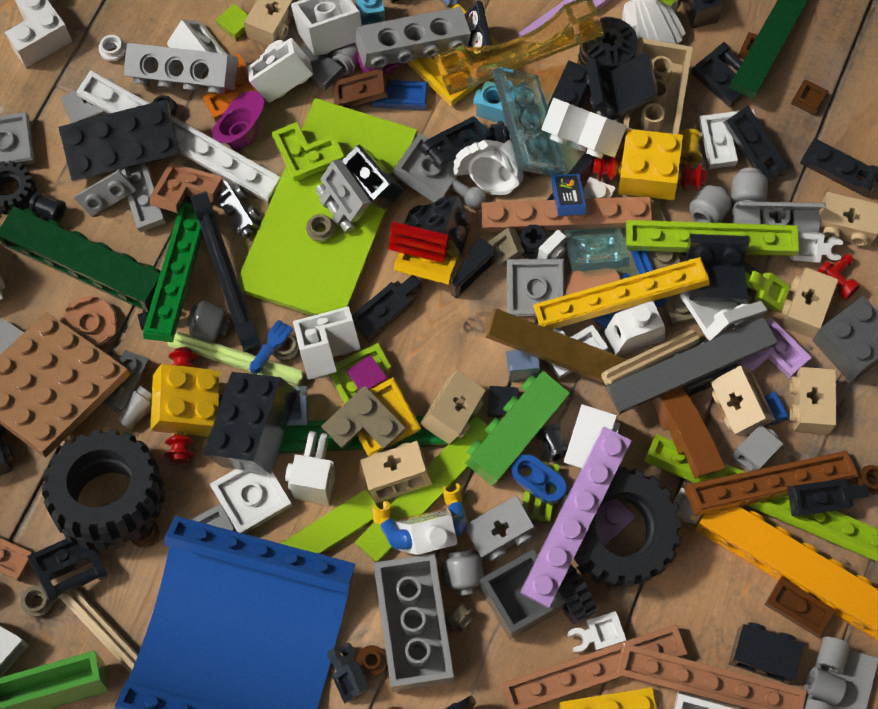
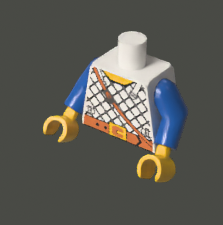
[372,483,468,555]

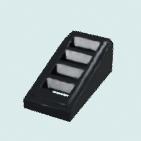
[451,237,495,298]

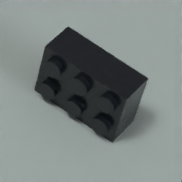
[204,372,298,474]

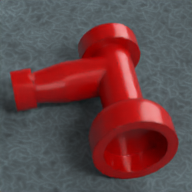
[817,254,861,301]

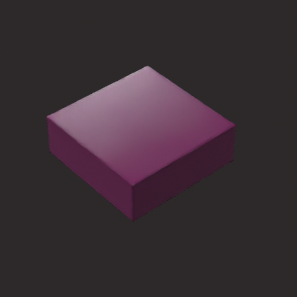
[346,355,387,390]

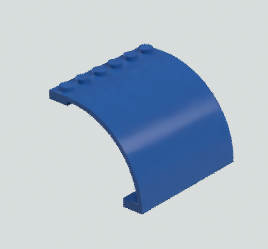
[114,516,355,709]

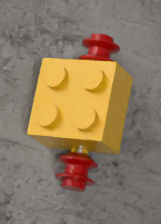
[593,129,707,200]
[150,347,219,464]

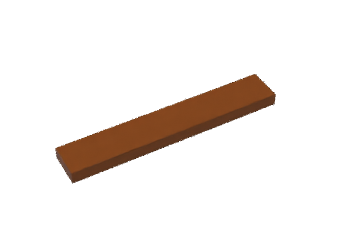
[684,451,859,516]

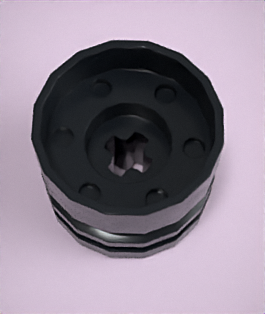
[577,17,638,71]

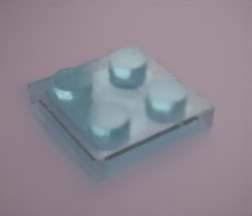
[564,228,630,271]

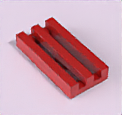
[388,222,449,263]

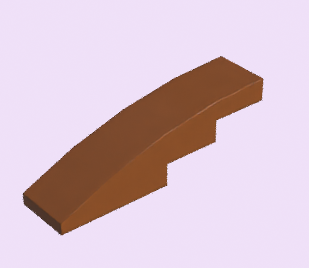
[651,387,725,479]

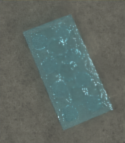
[492,66,567,176]

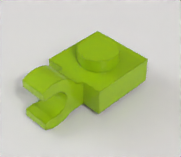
[745,271,790,311]

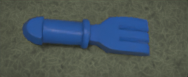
[249,320,294,374]

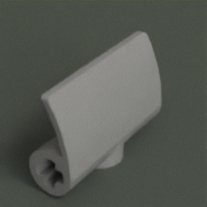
[730,201,826,233]
[804,637,878,709]

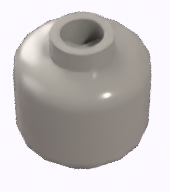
[731,168,768,204]
[689,185,732,223]
[442,549,484,595]

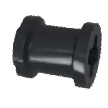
[28,190,66,222]
[521,225,546,259]
[536,423,569,462]

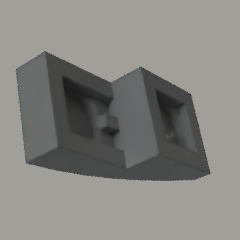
[301,46,343,90]

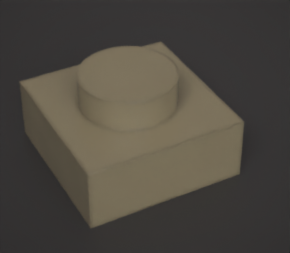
[488,227,525,267]

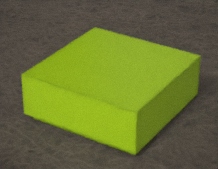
[216,3,248,40]

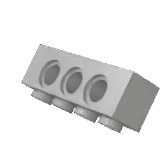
[355,7,471,69]
[123,43,238,94]

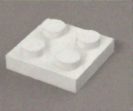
[210,469,292,534]

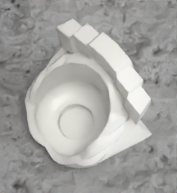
[622,0,686,44]
[453,140,524,195]

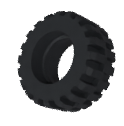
[42,429,165,551]
[574,467,683,587]

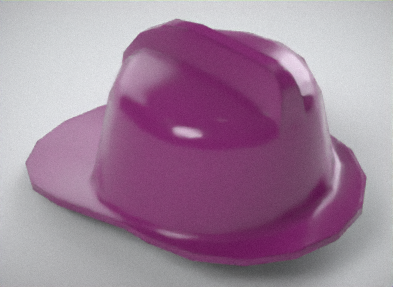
[212,91,265,152]

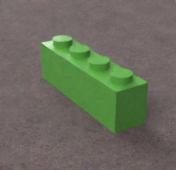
[465,371,570,486]
[0,650,110,709]

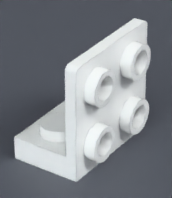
[680,291,767,341]

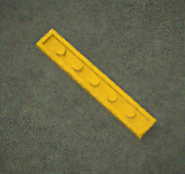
[533,257,709,330]

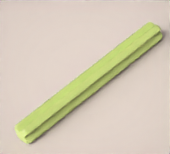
[167,331,304,387]

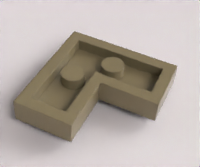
[321,385,406,450]

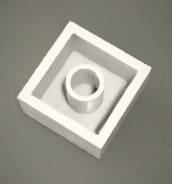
[291,0,362,56]

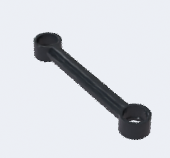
[190,191,260,352]

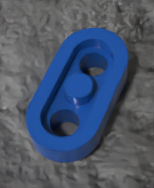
[511,455,566,504]

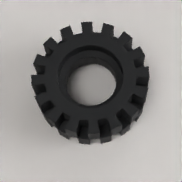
[0,161,37,215]
[558,564,597,624]

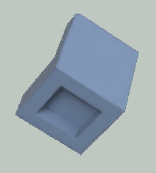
[505,350,540,382]
[287,386,309,426]

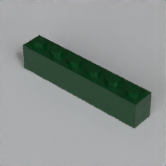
[0,207,161,312]

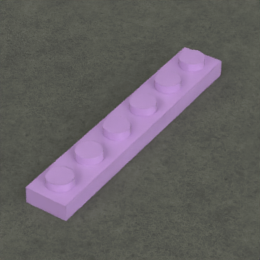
[520,426,631,608]

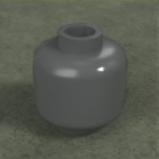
[185,301,230,342]

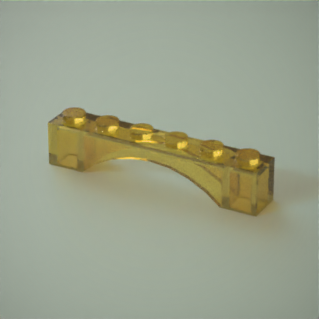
[435,0,604,95]

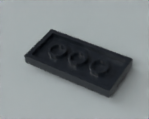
[58,100,181,182]

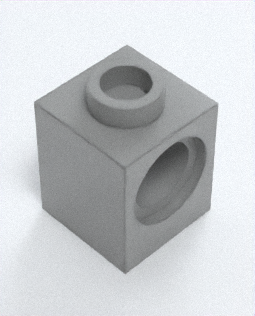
[732,424,783,471]

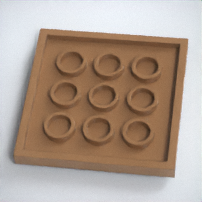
[0,312,130,458]

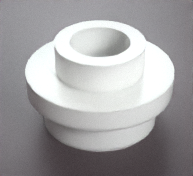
[99,35,126,61]

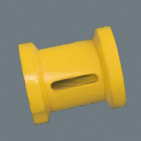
[679,128,702,164]

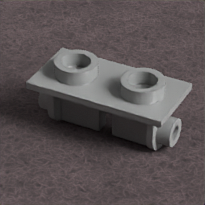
[74,168,136,217]

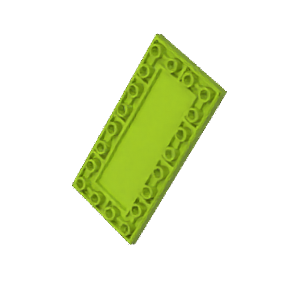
[237,98,417,316]

